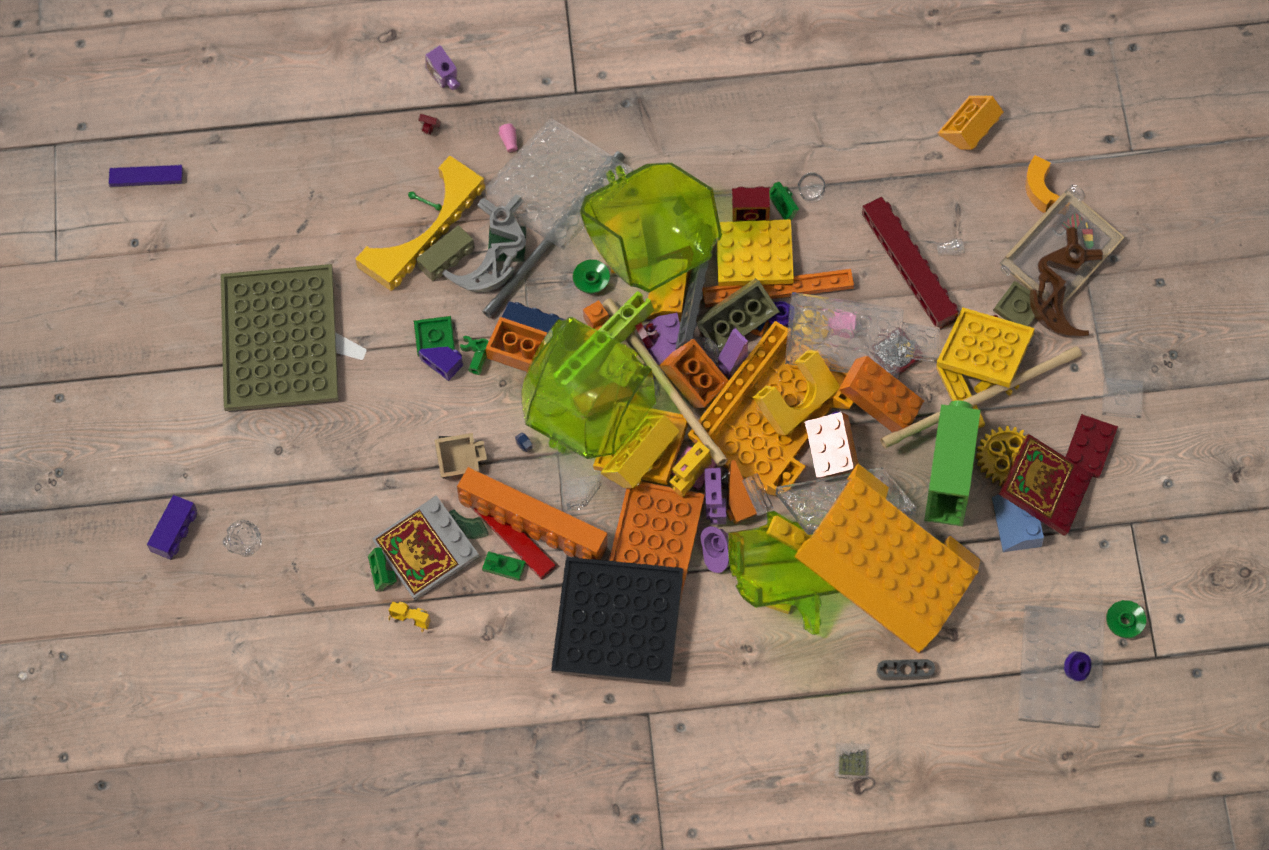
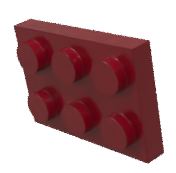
[1065,414,1118,479]

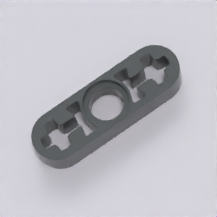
[876,659,935,681]

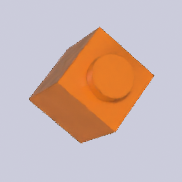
[583,300,609,330]

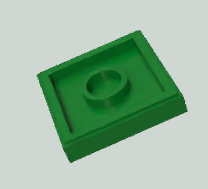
[414,316,455,357]

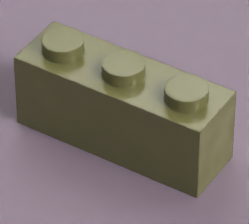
[416,225,475,282]

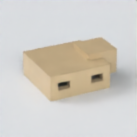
[434,433,487,478]

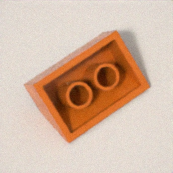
[659,339,729,408]

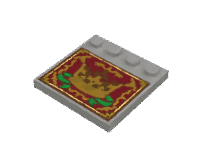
[372,495,480,600]

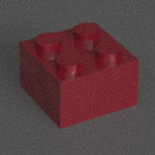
[732,186,770,222]

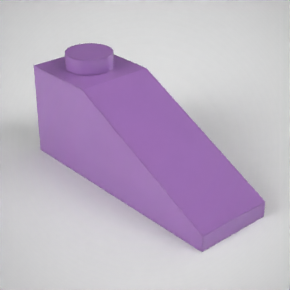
[718,328,748,379]

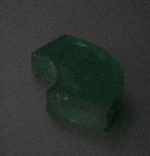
[449,509,489,539]

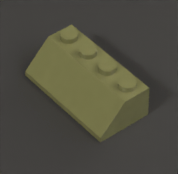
[696,278,779,354]

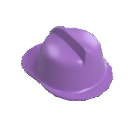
[701,526,732,573]

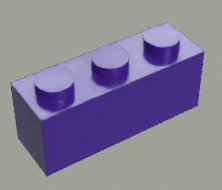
[147,495,197,560]

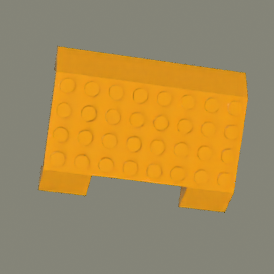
[688,321,854,497]
[794,464,980,653]

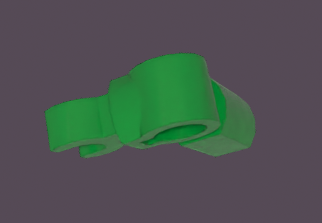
[460,336,489,375]

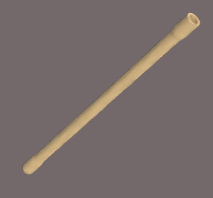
[602,298,728,467]
[880,346,1082,449]

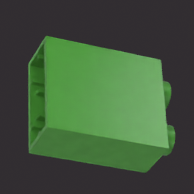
[924,400,981,527]

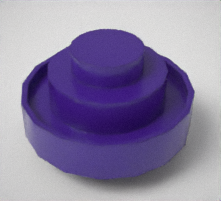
[768,301,795,327]
[1064,651,1092,681]

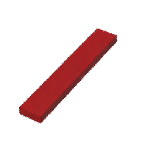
[470,507,556,579]

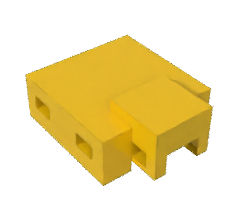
[669,441,712,497]

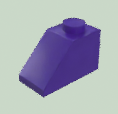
[419,346,463,381]

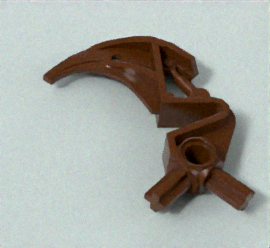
[1030,227,1103,337]

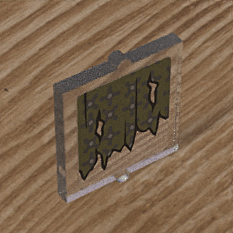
[835,742,870,781]

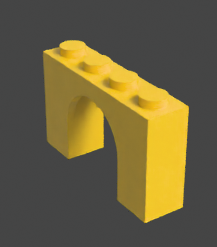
[753,350,840,436]

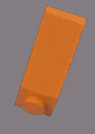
[726,460,758,525]

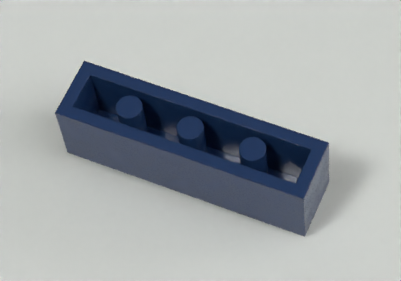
[502,301,580,351]

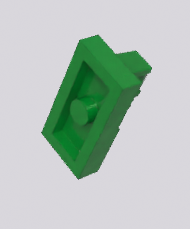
[770,181,799,221]
[368,547,397,591]
[482,551,526,581]

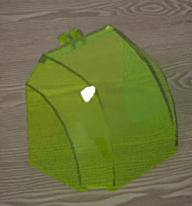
[580,162,722,293]
[521,317,656,459]

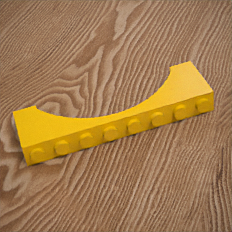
[355,155,485,291]

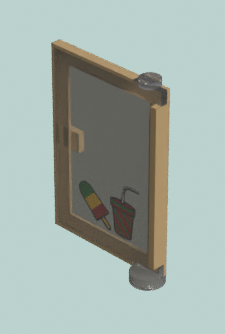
[999,184,1125,308]

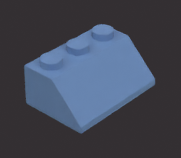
[992,494,1044,552]

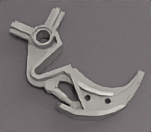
[442,195,526,292]

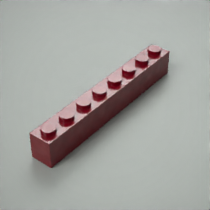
[862,196,959,331]

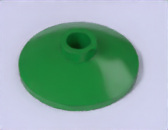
[573,259,610,294]
[1106,600,1146,638]

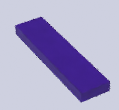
[108,165,183,187]

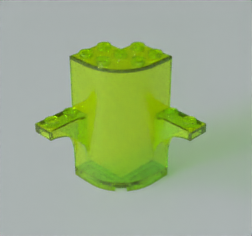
[728,511,840,635]

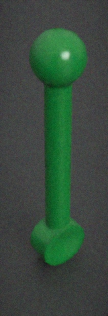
[408,191,442,211]

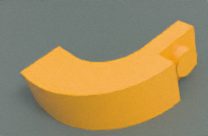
[1025,155,1070,216]

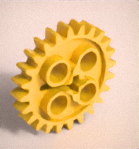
[976,426,1025,486]

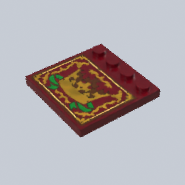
[999,434,1093,536]

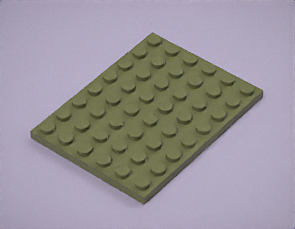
[221,264,338,411]

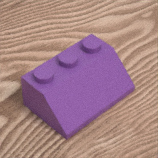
[643,313,680,379]

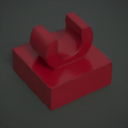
[418,114,441,135]
[635,322,659,349]

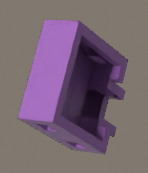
[705,468,726,525]

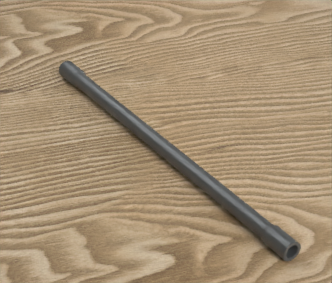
[482,151,625,318]

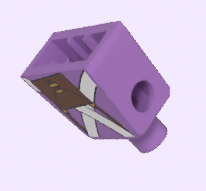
[426,45,460,90]

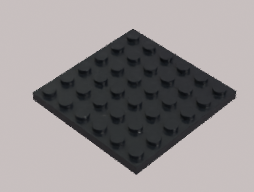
[551,557,684,684]

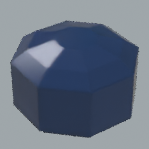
[515,432,533,452]

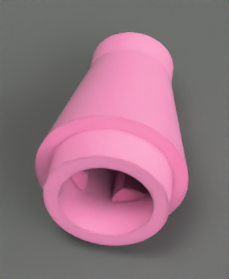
[498,124,518,152]

